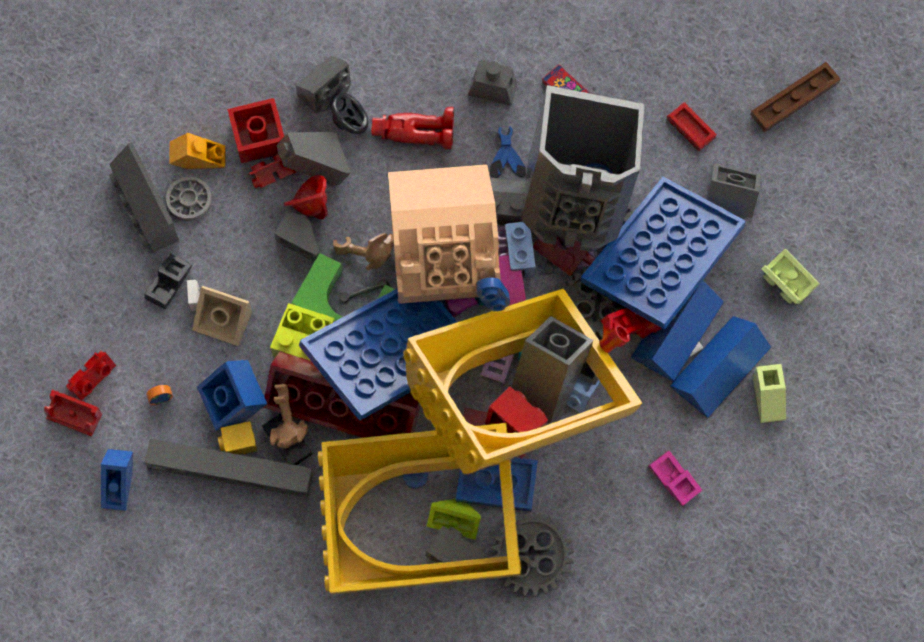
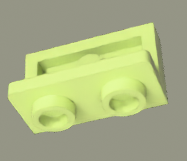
[761,249,820,304]

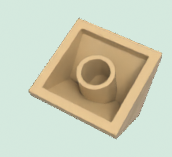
[192,286,252,346]

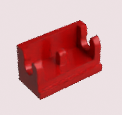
[44,389,102,437]

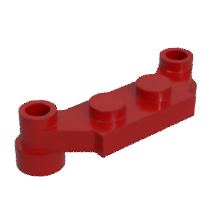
[599,308,662,353]

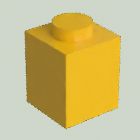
[218,421,257,455]

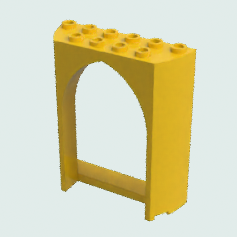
[403,288,642,474]
[318,423,521,594]

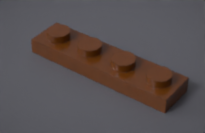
[750,62,841,132]

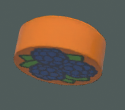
[146,385,173,405]

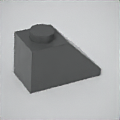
[274,210,319,262]

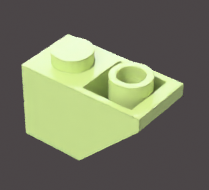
[752,364,786,423]

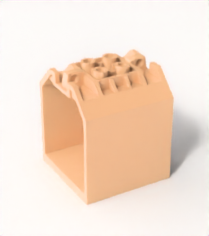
[388,165,501,303]

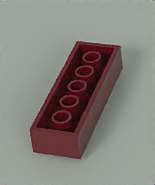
[263,351,421,438]

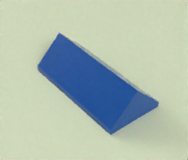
[631,281,724,382]
[670,316,771,418]

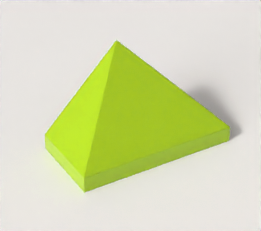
[427,498,481,540]

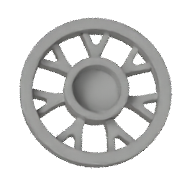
[166,177,212,220]

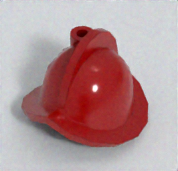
[283,175,328,220]

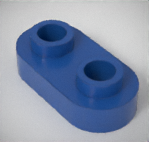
[476,278,510,311]

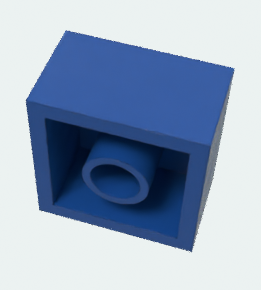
[197,360,267,431]

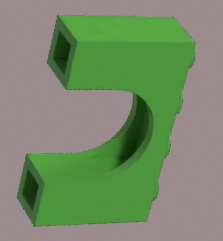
[292,253,395,321]

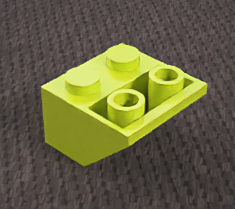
[270,303,335,361]

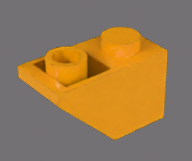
[169,133,225,169]

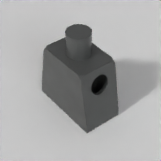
[468,60,517,105]

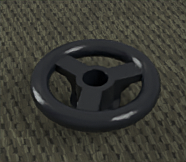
[330,92,368,134]

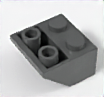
[295,56,351,113]

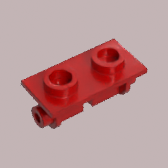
[248,154,296,189]
[66,351,116,401]

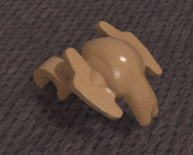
[333,233,394,270]
[270,384,308,448]

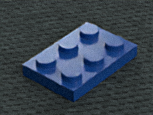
[456,457,538,512]

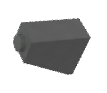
[276,131,351,185]

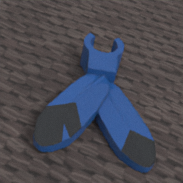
[490,126,526,178]

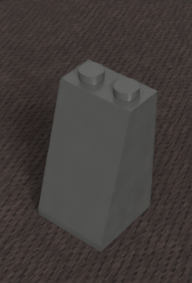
[512,316,594,425]

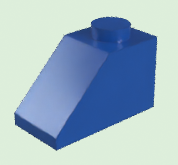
[101,449,133,511]

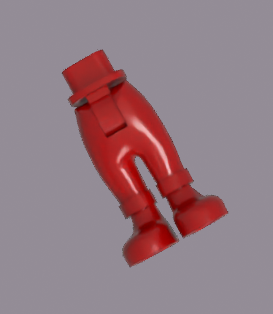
[371,106,454,150]

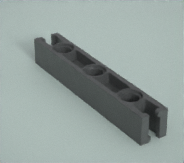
[144,439,313,498]

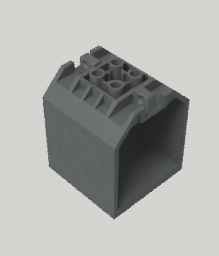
[521,85,644,252]

